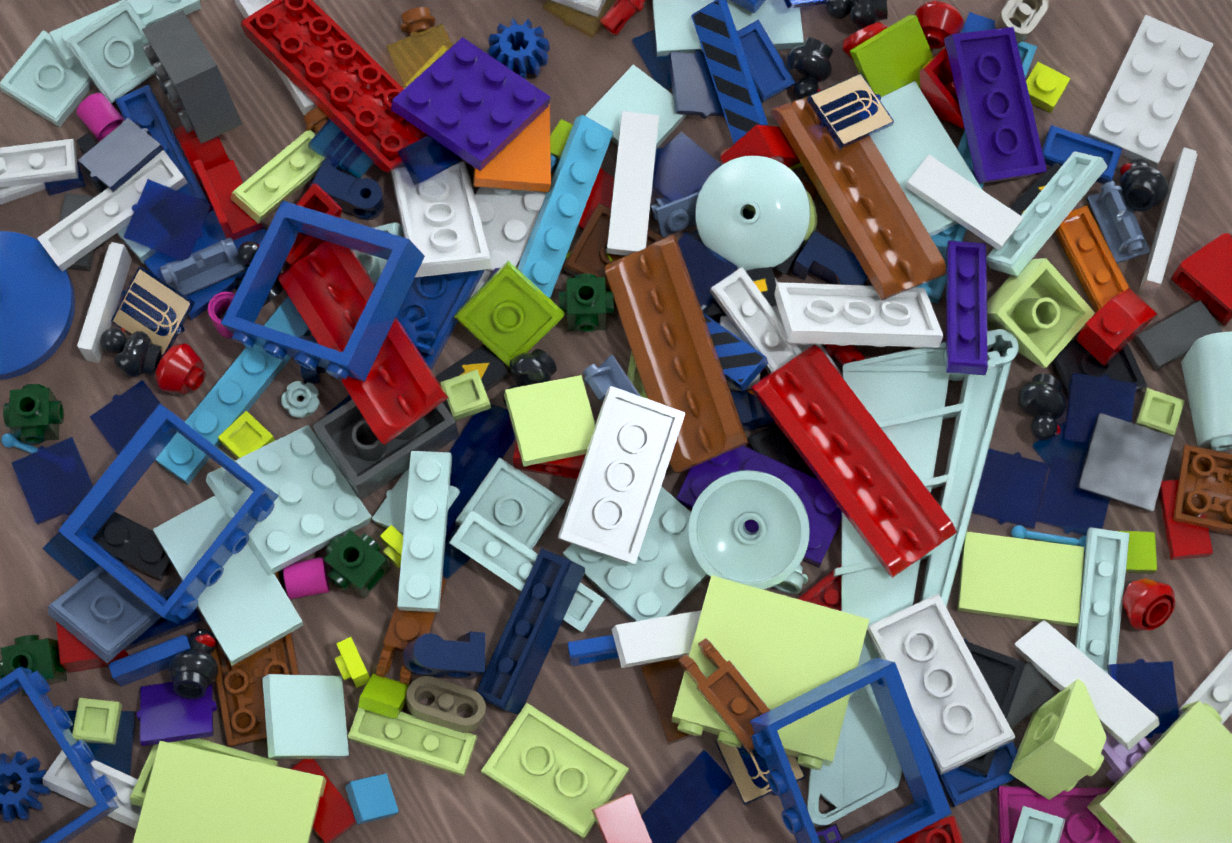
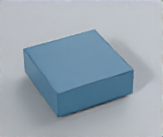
[345,773,399,825]

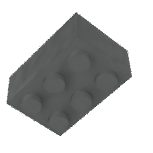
[142,10,242,144]
[313,399,459,501]

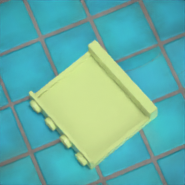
[671,575,870,770]
[1087,701,1232,843]
[133,741,327,843]

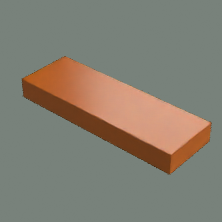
[1055,205,1129,313]

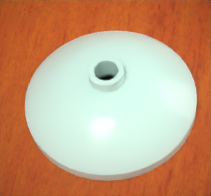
[696,156,811,271]
[688,470,810,590]

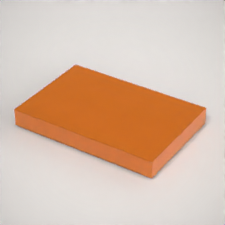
[474,95,551,192]

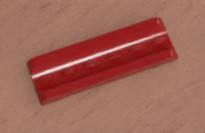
[241,0,435,172]
[278,241,449,445]
[751,344,957,578]

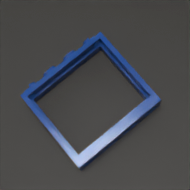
[221,201,425,382]
[58,404,279,624]
[750,658,952,843]
[0,667,119,843]

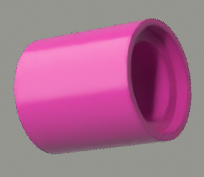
[76,93,125,142]
[208,292,235,338]
[283,557,330,600]

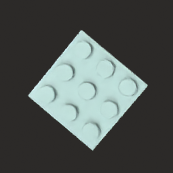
[206,425,372,576]
[563,486,709,622]

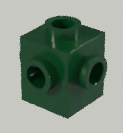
[559,274,614,332]
[3,384,64,443]
[324,530,390,599]
[0,635,67,696]

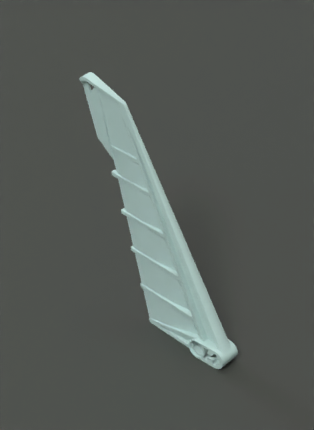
[807,329,1018,827]

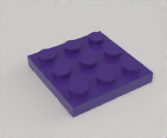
[391,37,551,171]

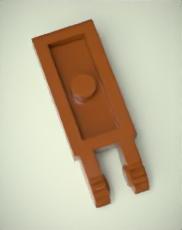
[376,579,447,685]
[678,638,770,753]

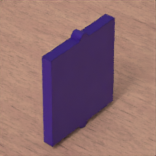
[136,682,217,746]

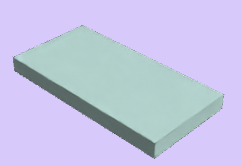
[652,0,804,57]
[855,81,982,237]
[153,496,303,666]

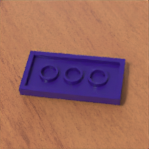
[944,27,1047,184]
[676,446,842,568]

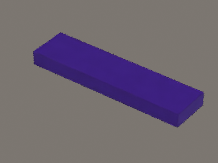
[946,241,988,375]

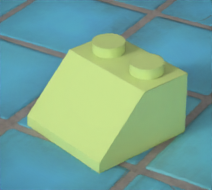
[987,258,1095,368]
[1009,679,1107,800]

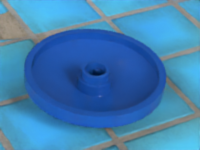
[0,231,75,380]

